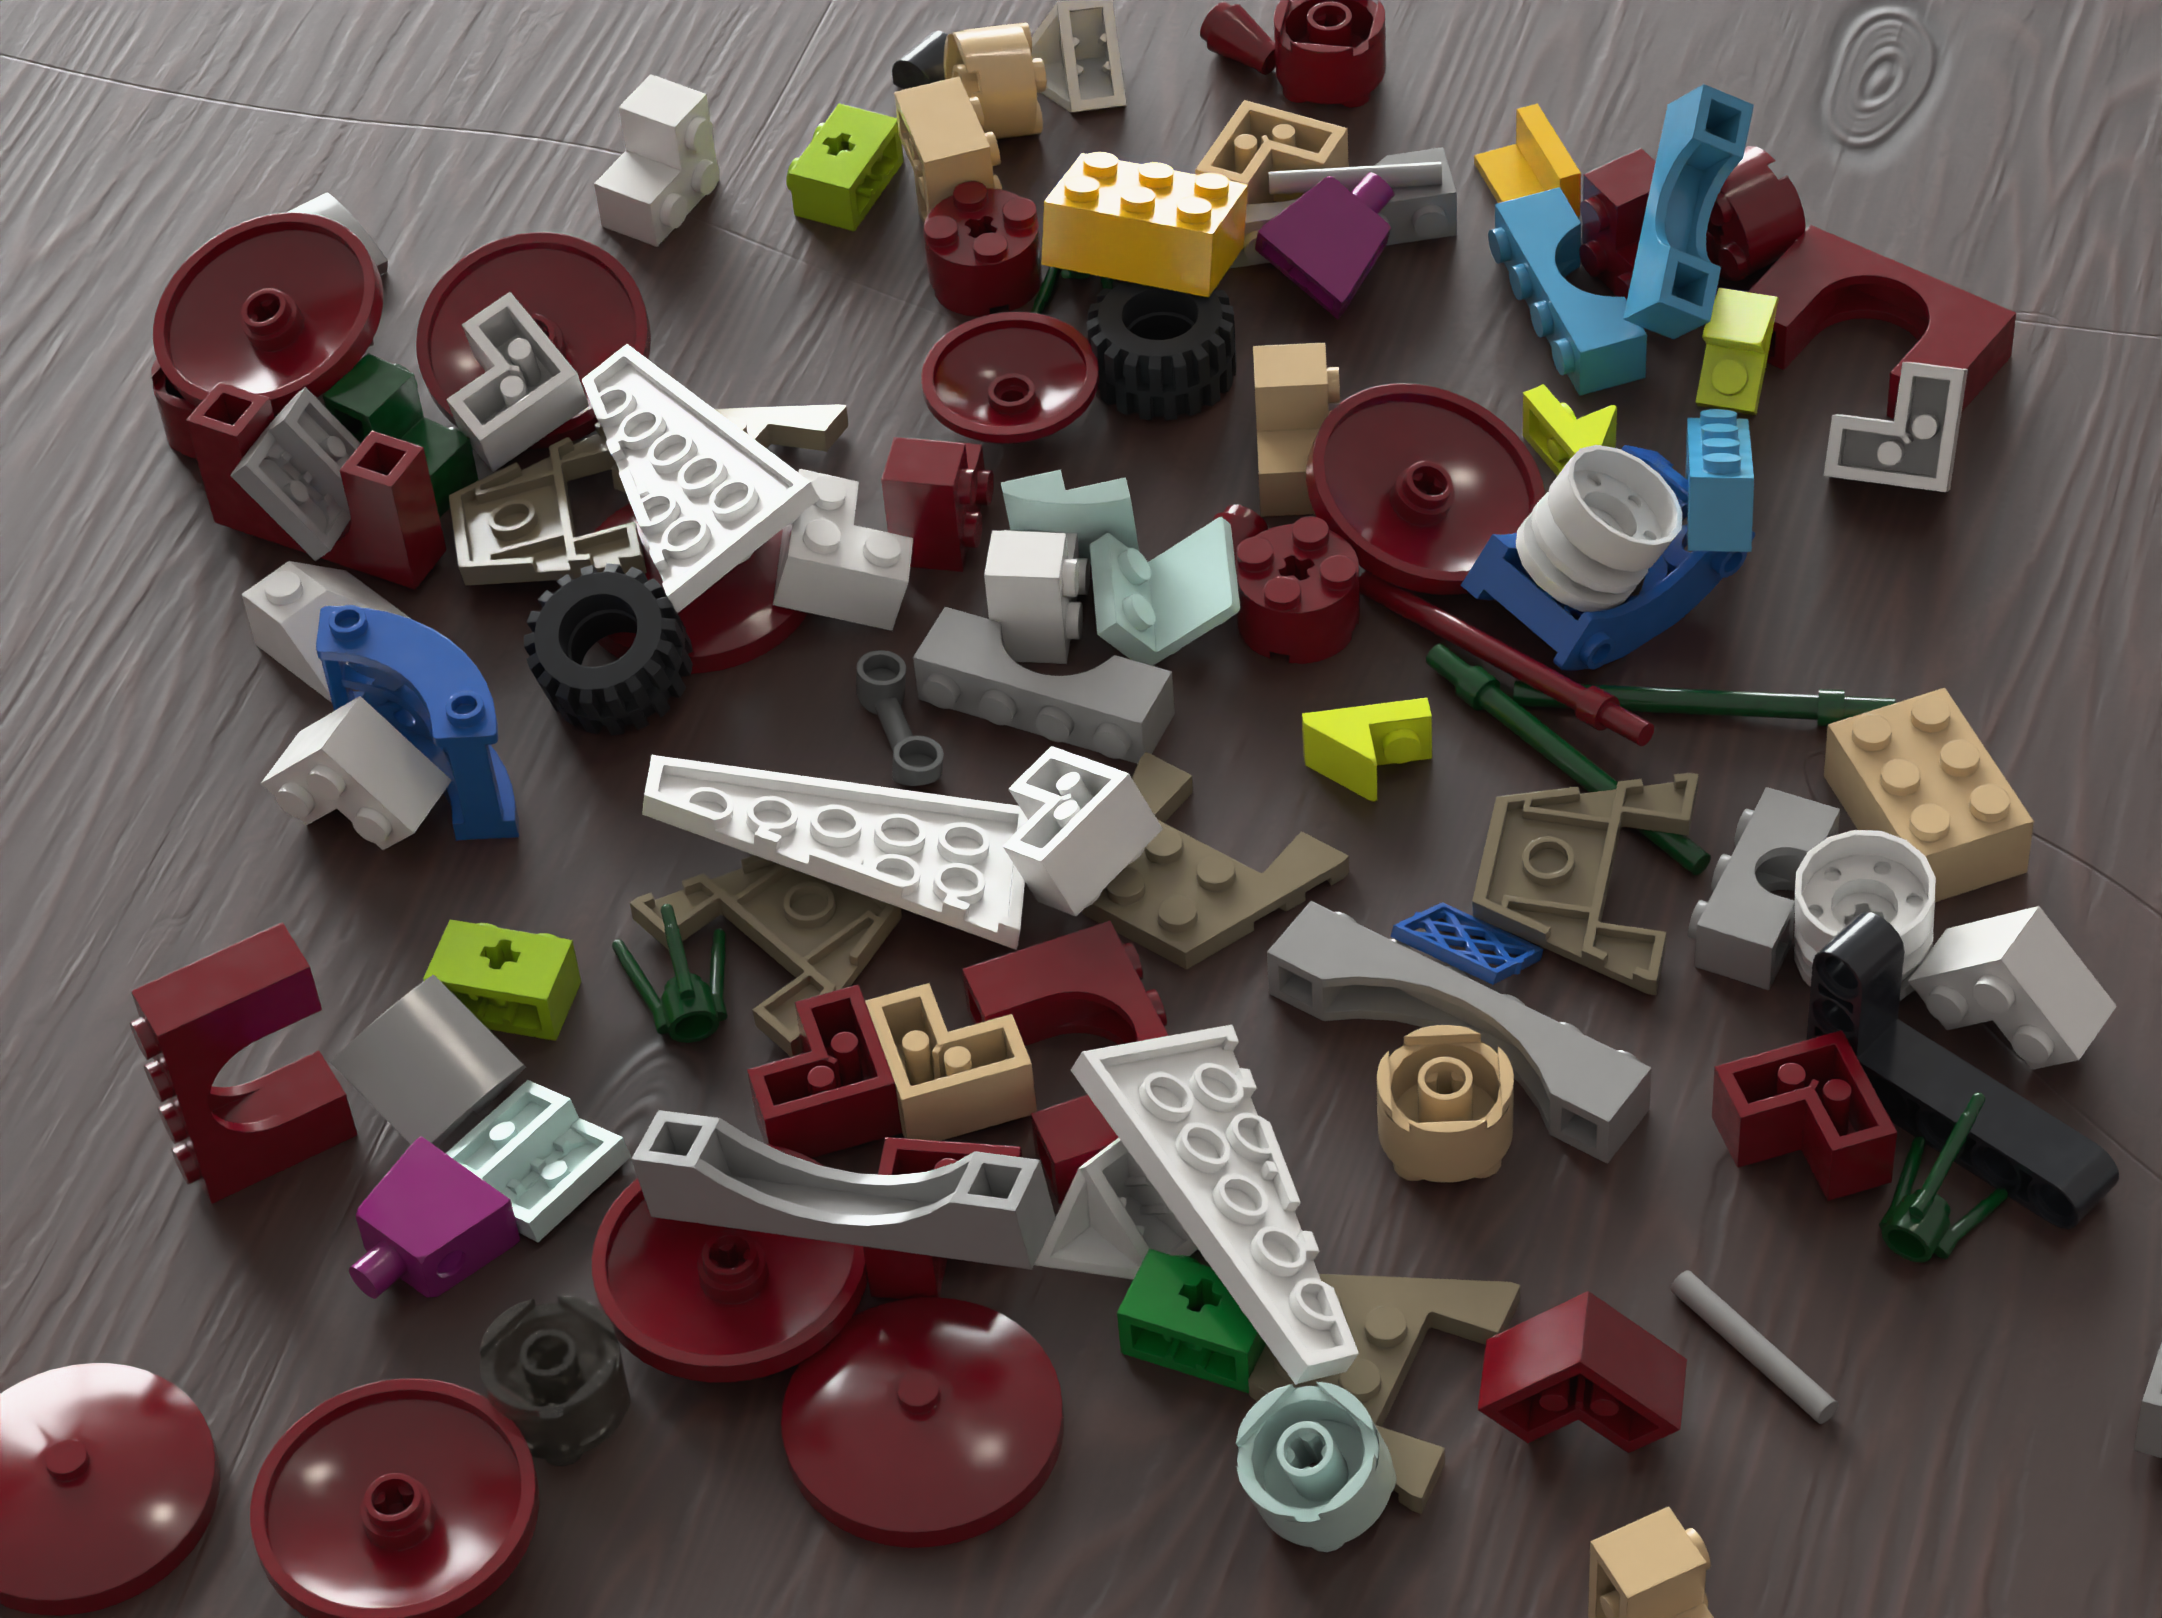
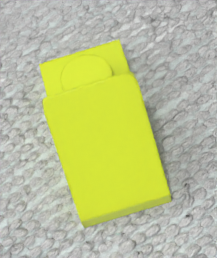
[1695,288,1779,415]
[1523,384,1617,476]
[1302,698,1432,802]

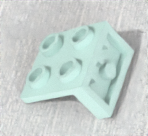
[1089,517,1240,666]

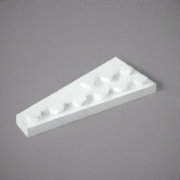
[582,344,820,613]
[642,755,1028,950]
[1071,1025,1359,1385]

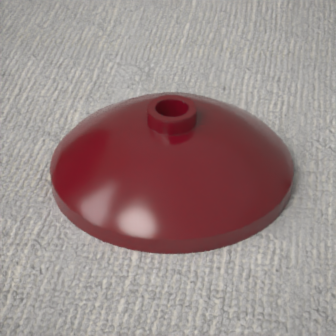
[921,312,1099,444]

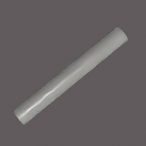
[1268,162,1442,195]
[1671,1270,1838,1424]

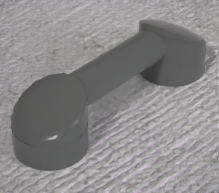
[856,650,944,786]

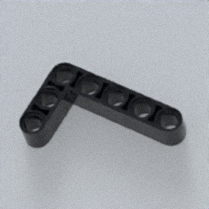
[1806,912,2119,1229]

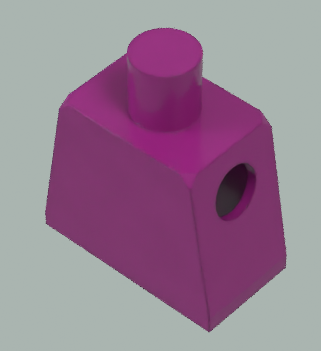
[1255,172,1395,320]
[349,1136,520,1299]

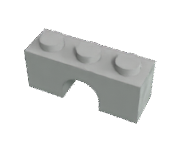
[1688,787,1840,990]

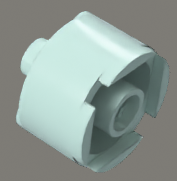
[1236,1382,1396,1552]

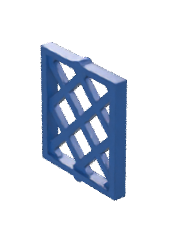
[1390,902,1544,985]

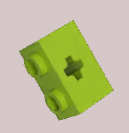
[786,103,904,231]
[423,919,581,1041]

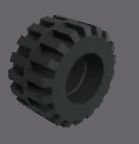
[1087,280,1237,421]
[524,563,693,735]

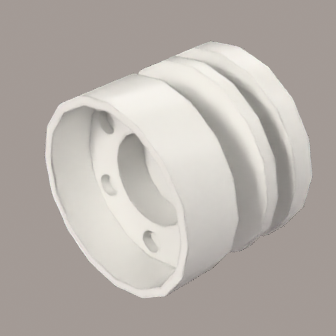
[1516,445,1683,612]
[1794,830,1936,1001]

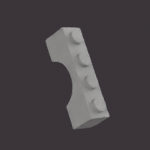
[913,607,1175,764]

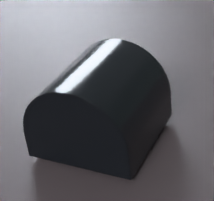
[892,31,948,90]

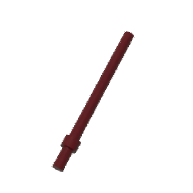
[1359,571,1654,746]

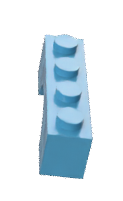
[1623,84,1754,339]
[1488,187,1647,396]
[1685,409,1754,552]

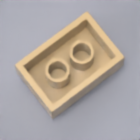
[1824,688,2034,902]

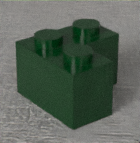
[323,353,479,518]

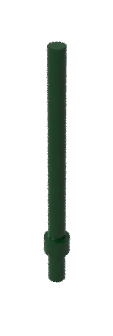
[1426,644,1711,875]
[1513,681,1896,727]

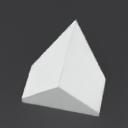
[1031,0,1126,113]
[1034,1138,1198,1280]

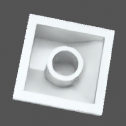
[242,561,411,703]

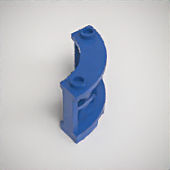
[1461,445,1755,671]
[316,605,519,840]

